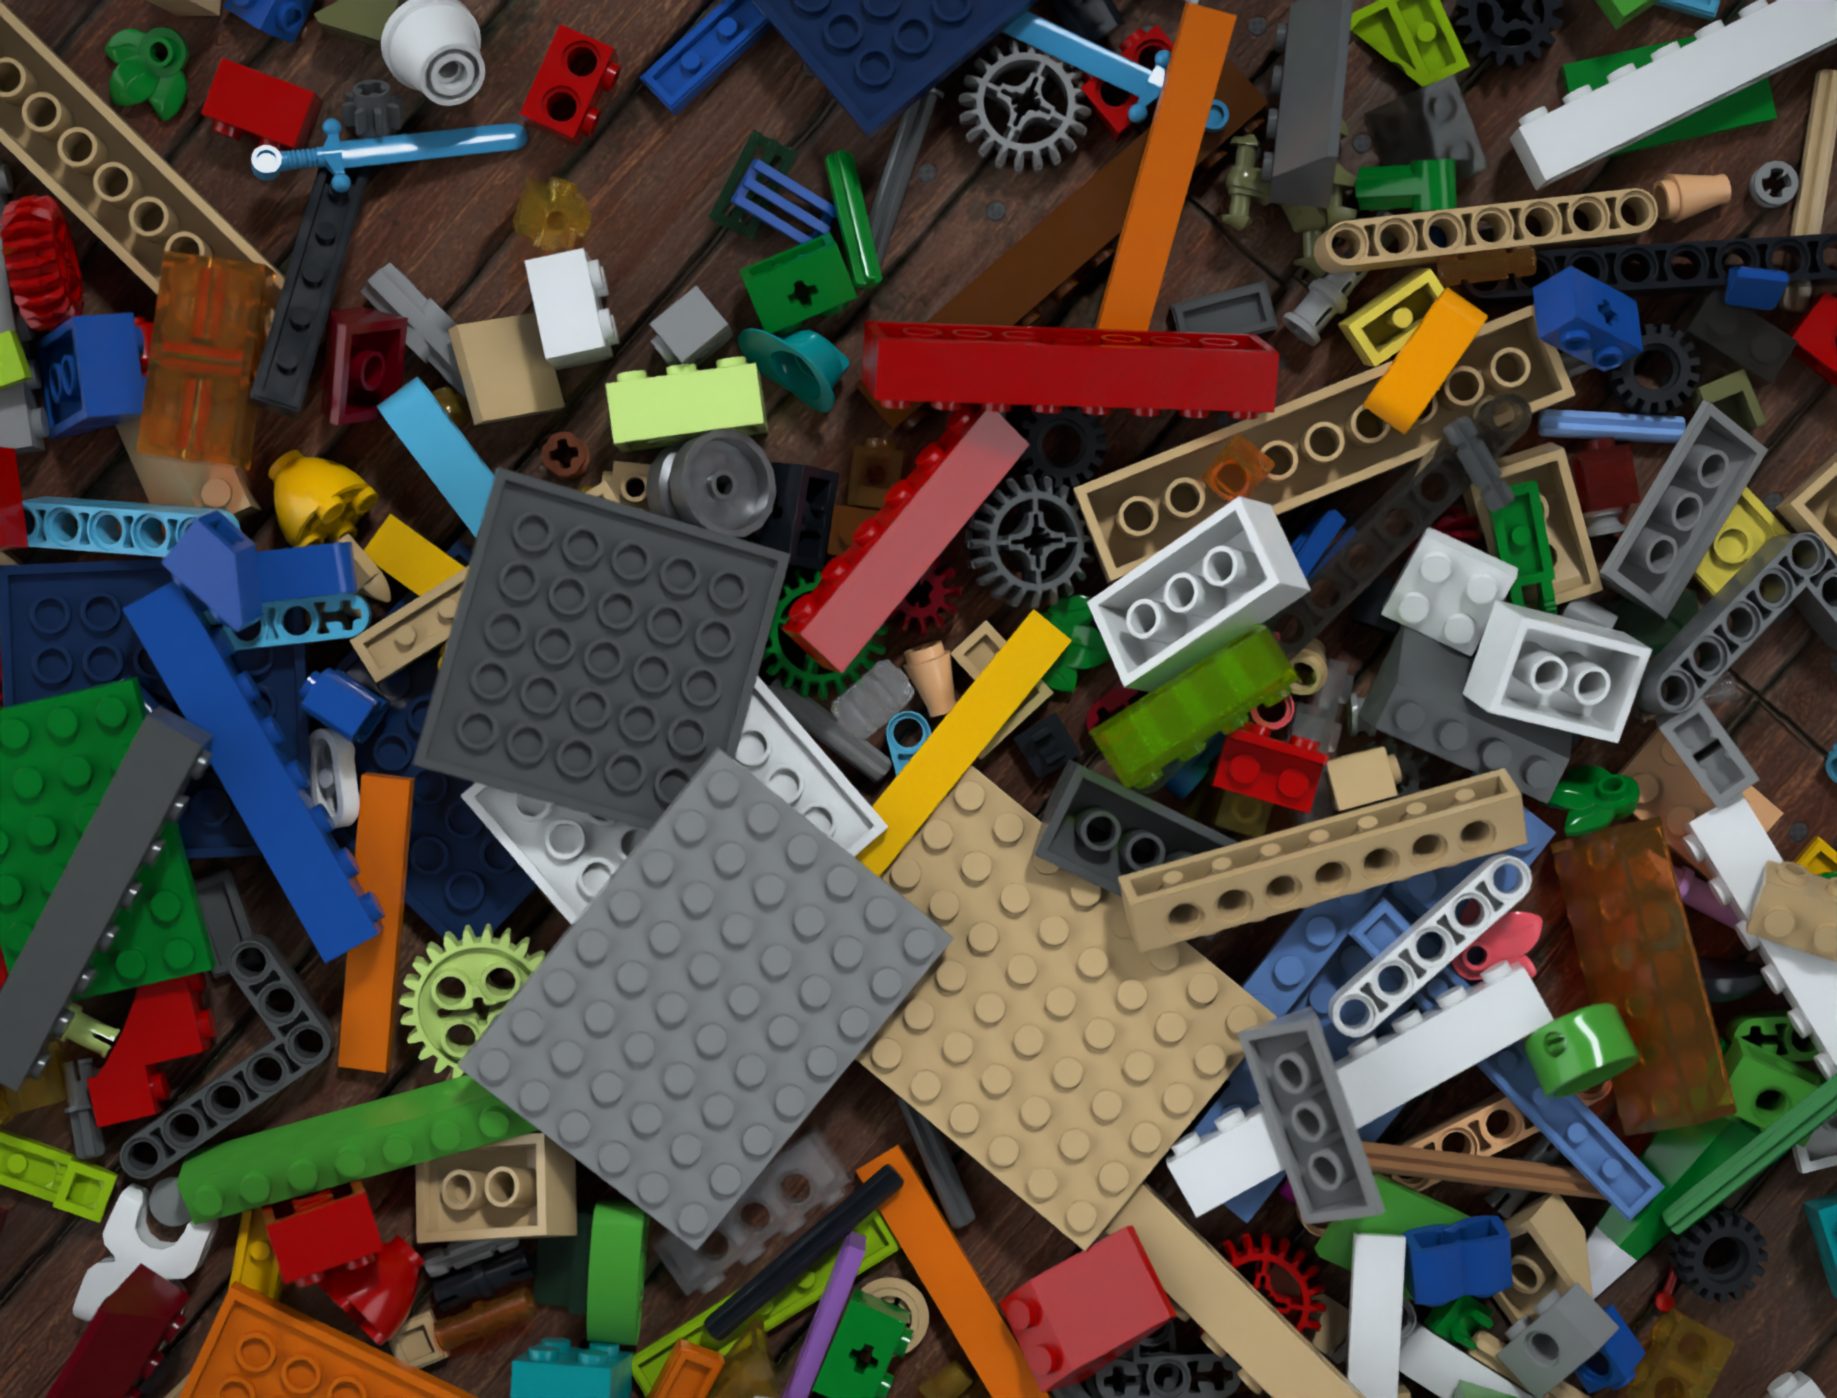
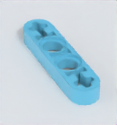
[204,593,372,651]

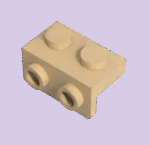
[1746,860,1837,962]

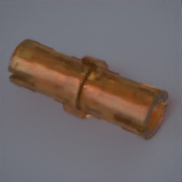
[433,1286,537,1352]

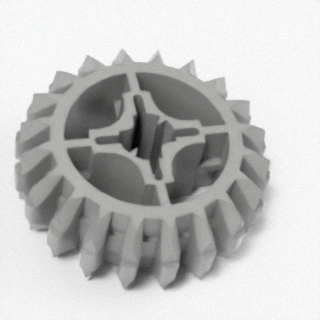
[959,39,1092,174]

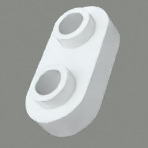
[310,728,360,828]

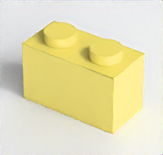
[1337,268,1444,367]

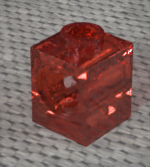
[1572,437,1640,513]

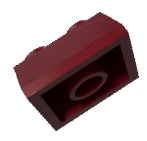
[321,307,408,426]

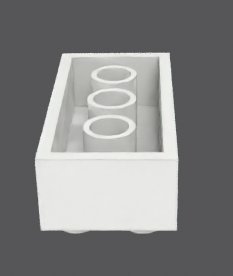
[1087,496,1311,693]

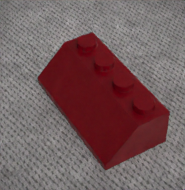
[45,1263,191,1398]

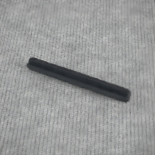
[704,1164,904,1341]

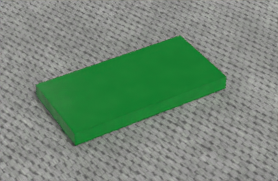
[1560,36,1777,159]

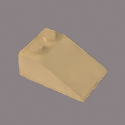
[1457,442,1603,610]
[415,1133,577,1243]

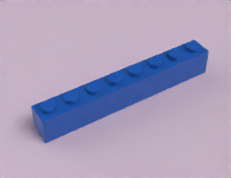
[123,581,385,963]

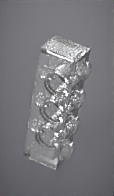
[653,1126,851,1296]

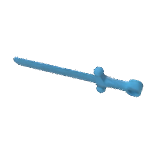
[1002,11,1229,133]
[251,118,528,193]

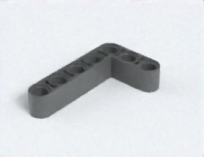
[1634,532,1837,714]
[120,934,336,1179]

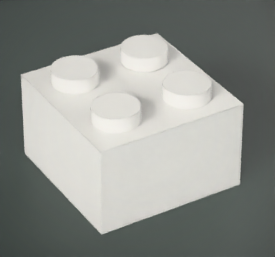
[525,248,620,371]

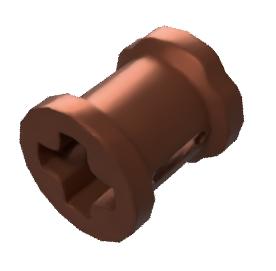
[542,432,591,480]

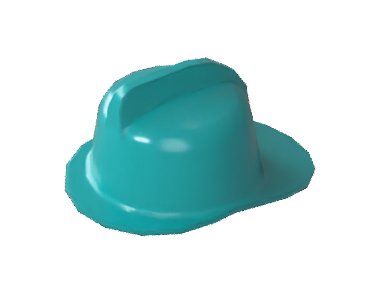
[738,328,850,412]

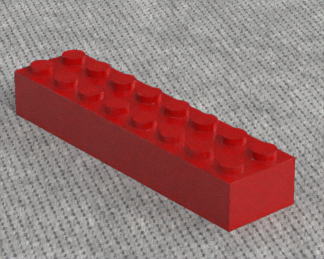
[861,320,1280,420]

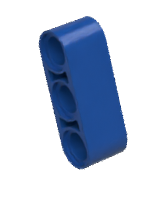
[256,542,358,602]

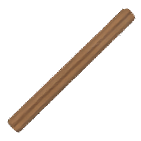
[1361,1141,1607,1200]

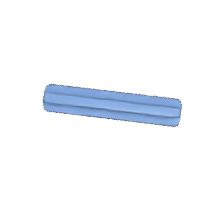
[1537,409,1686,444]

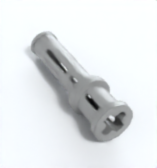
[1281,210,1396,347]

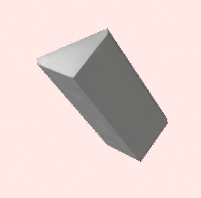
[1599,400,1768,619]
[1237,1006,1385,1224]

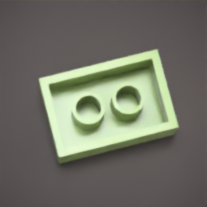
[606,357,768,453]

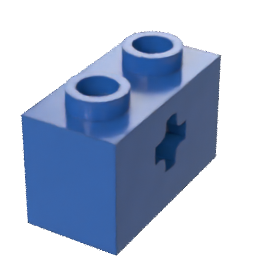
[1532,266,1643,372]

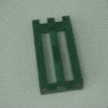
[708,130,798,242]

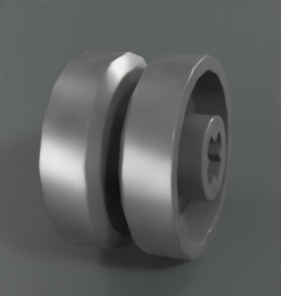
[646,429,776,538]

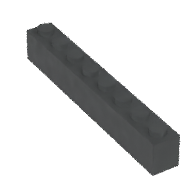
[0,706,214,1092]

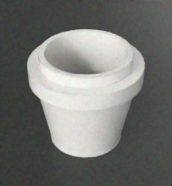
[381,0,485,106]

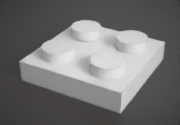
[1381,526,1518,657]

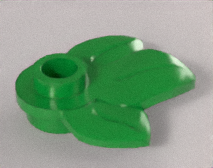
[104,27,189,121]
[1017,595,1111,692]
[1538,765,1640,836]

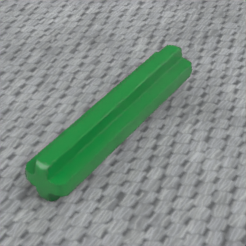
[825,150,882,290]

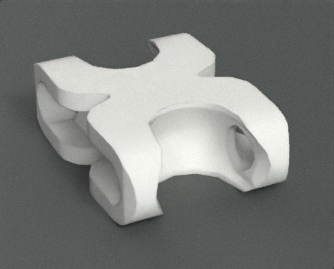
[72,1183,219,1351]

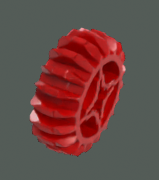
[0,195,85,331]
[1199,1232,1327,1343]

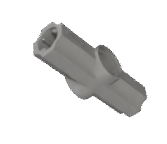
[360,263,467,399]

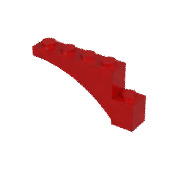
[86,972,217,1128]

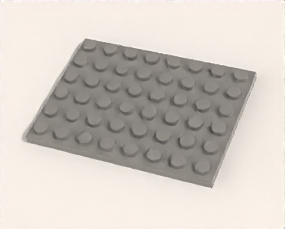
[458,747,953,1251]

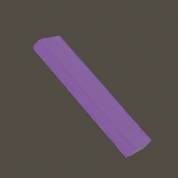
[781,1231,866,1398]

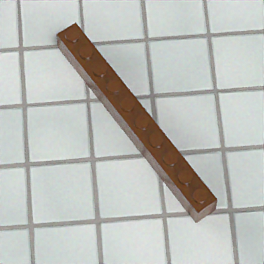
[854,58,1268,434]

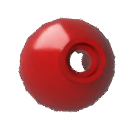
[316,1234,426,1347]

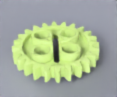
[400,924,545,1079]

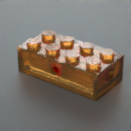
[136,251,276,471]

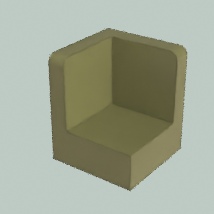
[1689,369,1766,432]

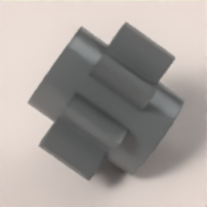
[342,80,404,139]

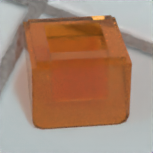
[1199,433,1275,503]

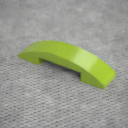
[0,1128,118,1223]

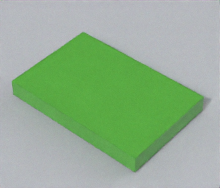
[1314,1172,1471,1309]

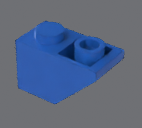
[161,510,263,632]

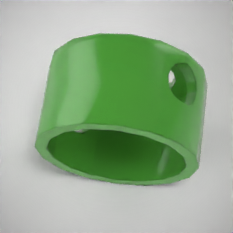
[1523,1003,1640,1100]

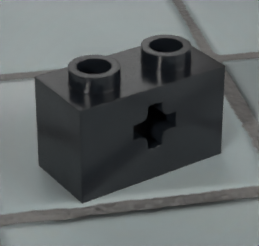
[751,462,839,571]

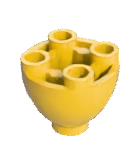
[268,450,379,548]

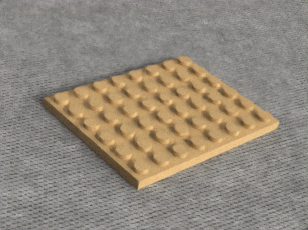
[855,765,1277,1251]

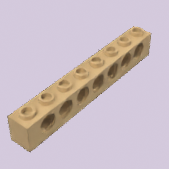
[1118,768,1528,953]

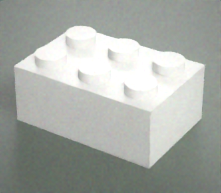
[1463,600,1652,743]

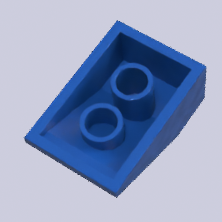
[36,313,151,440]

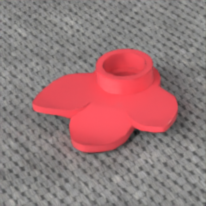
[1450,898,1543,980]

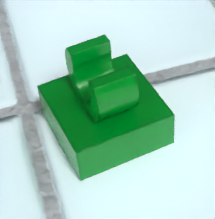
[1424,1295,1494,1351]

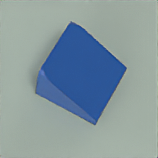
[1725,266,1789,310]

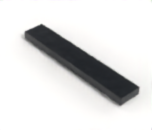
[248,166,371,419]

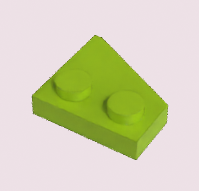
[1350,0,1471,89]

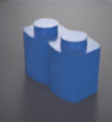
[299,668,389,743]
[1402,1216,1512,1307]

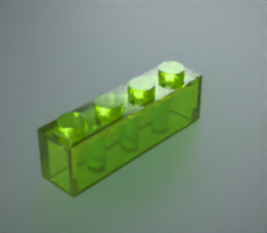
[1089,623,1299,790]

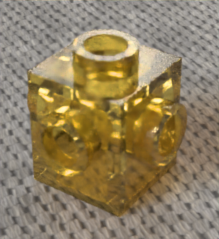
[512,176,592,253]

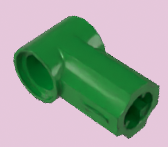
[1355,159,1457,211]

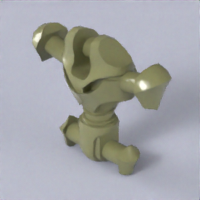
[1221,118,1357,278]

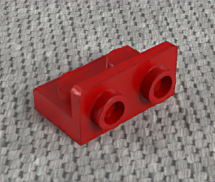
[1211,720,1329,814]

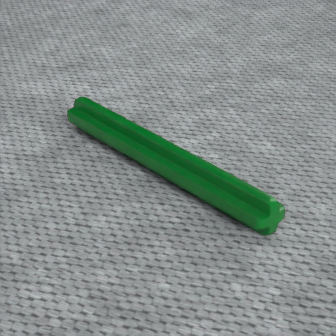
[1662,1073,1837,1235]

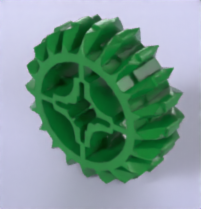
[762,569,888,700]

